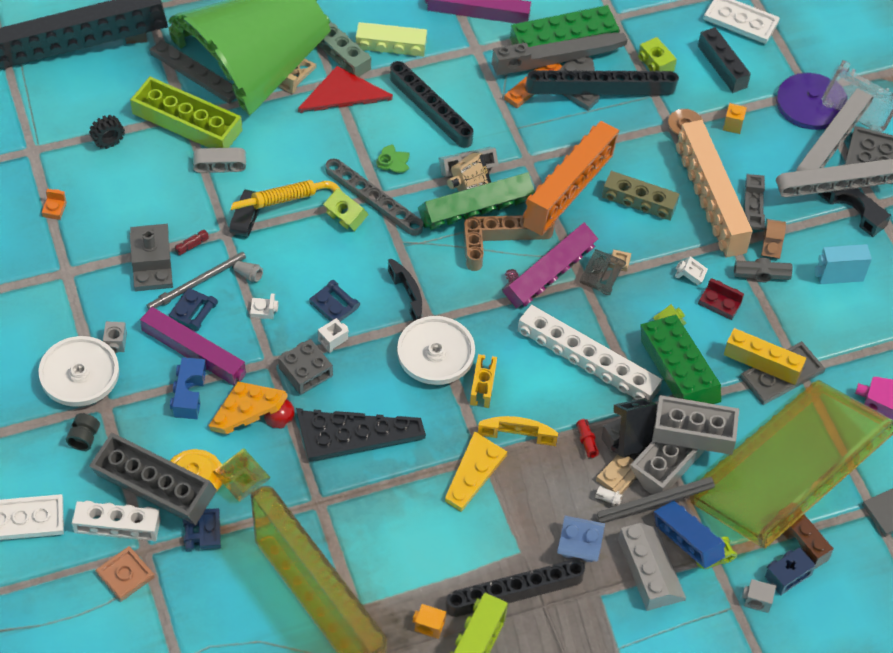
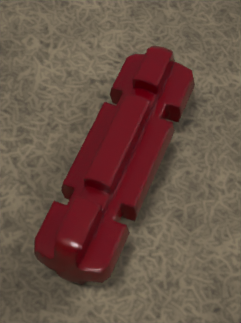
[175,229,209,255]

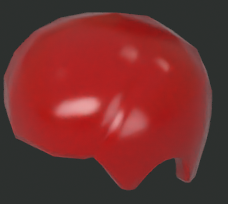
[264,399,295,428]

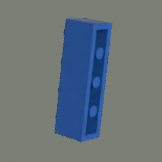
[654,501,725,569]

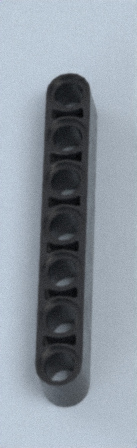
[390,61,474,148]
[446,559,585,617]

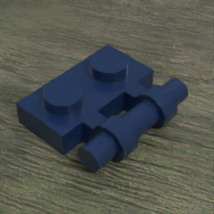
[183,508,221,551]

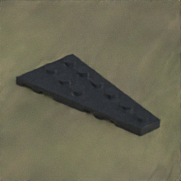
[296,408,426,462]

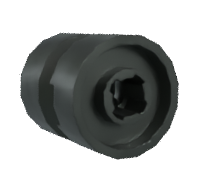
[66,413,100,451]

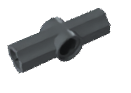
[734,258,793,283]

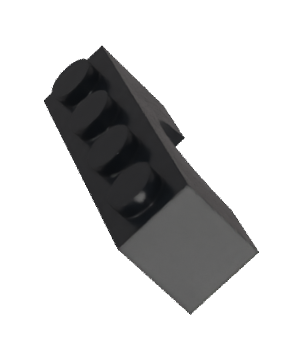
[818,188,891,237]

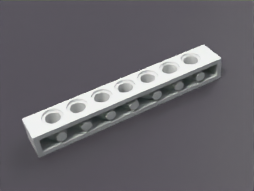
[518,305,663,401]

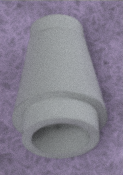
[234,261,263,282]

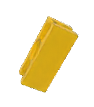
[470,354,497,408]

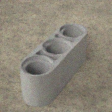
[193,148,246,173]

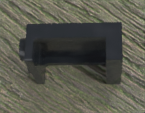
[611,398,657,457]

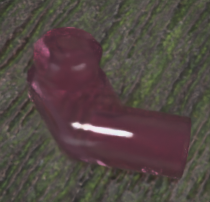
[502,269,519,291]

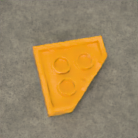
[208,381,288,434]

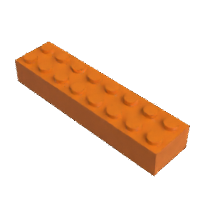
[523,121,619,236]

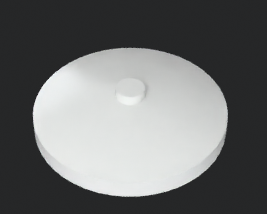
[397,316,475,385]
[39,336,119,406]

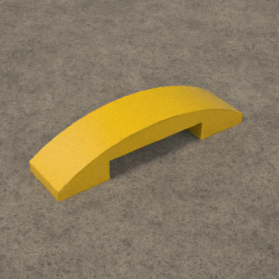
[478,416,558,446]

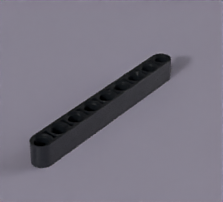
[525,70,679,95]

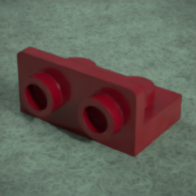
[698,278,744,320]

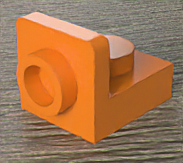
[42,189,67,220]

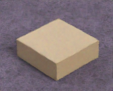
[609,249,631,272]

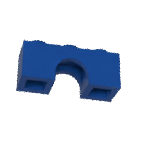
[170,357,206,420]

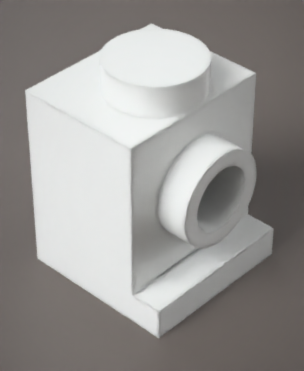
[318,318,349,353]

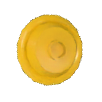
[170,449,224,494]

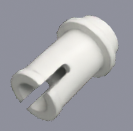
[595,486,623,507]

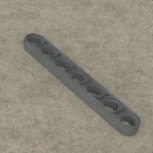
[326,158,423,236]

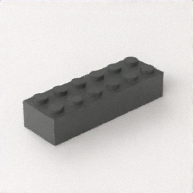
[89,432,217,525]

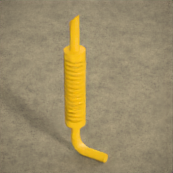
[230,180,341,211]

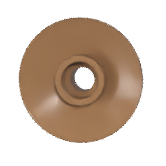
[668,109,703,135]

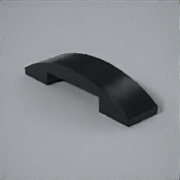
[388,258,422,321]

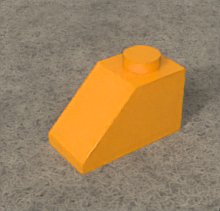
[723,103,747,134]

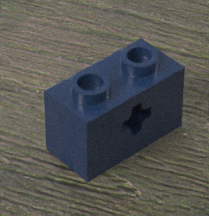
[765,547,816,596]

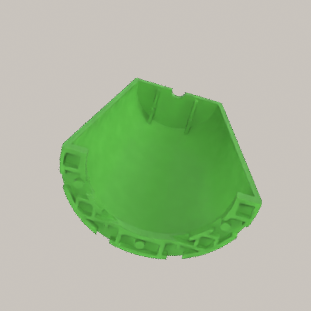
[168,0,331,115]

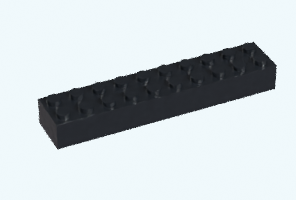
[0,0,168,69]

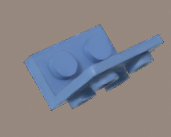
[557,516,605,562]

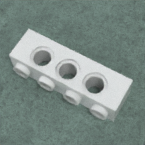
[72,501,161,541]

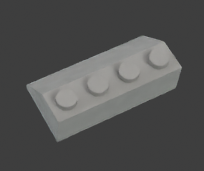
[652,395,739,455]
[630,441,705,495]
[618,523,686,611]

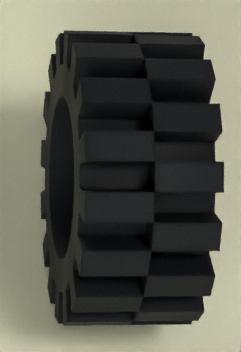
[89,115,125,149]

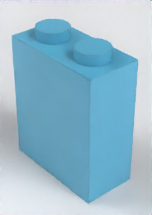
[815,244,872,284]

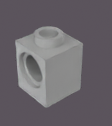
[103,321,127,353]
[742,579,776,613]

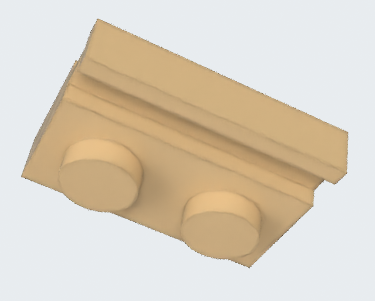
[596,455,637,495]

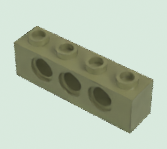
[602,171,680,221]

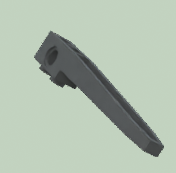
[492,33,628,75]

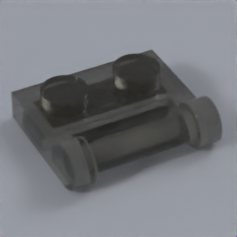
[580,249,626,296]

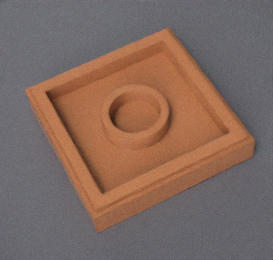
[95,546,155,602]

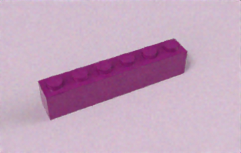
[502,222,598,309]

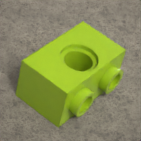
[638,37,677,72]
[323,188,369,231]

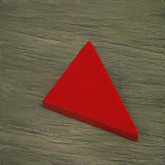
[298,66,393,113]

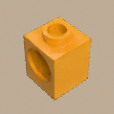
[412,604,446,639]

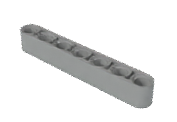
[796,88,874,171]
[776,159,893,197]

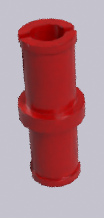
[576,419,599,458]

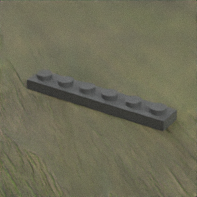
[150,39,236,104]

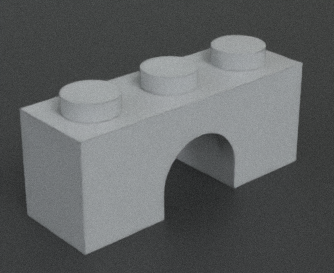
[439,147,499,177]

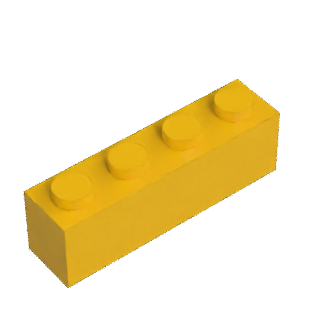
[724,328,806,385]

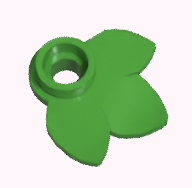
[376,144,410,173]

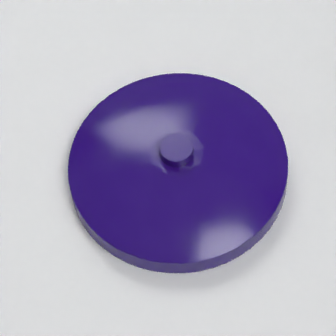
[776,73,847,130]

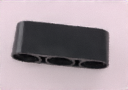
[229,189,260,237]

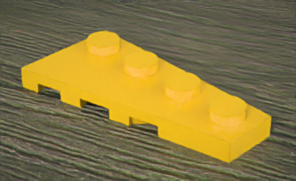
[445,432,507,512]

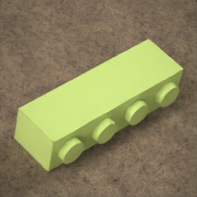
[356,22,427,57]

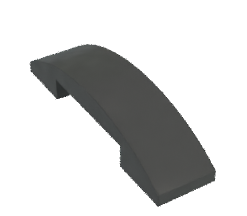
[744,174,765,230]

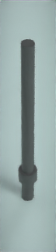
[146,252,246,310]

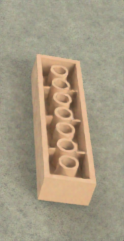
[676,120,753,257]

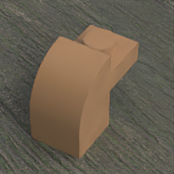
[761,219,786,258]

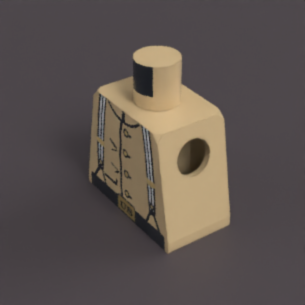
[447,153,492,192]

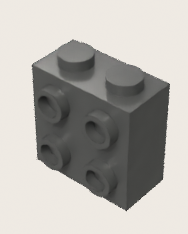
[278,339,333,395]

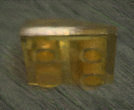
[213,448,270,502]

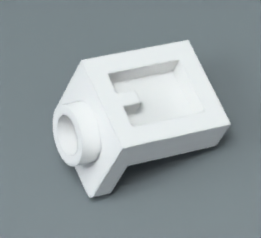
[675,257,708,285]
[250,293,279,319]

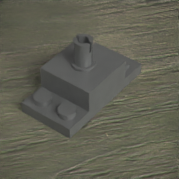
[130,224,173,291]

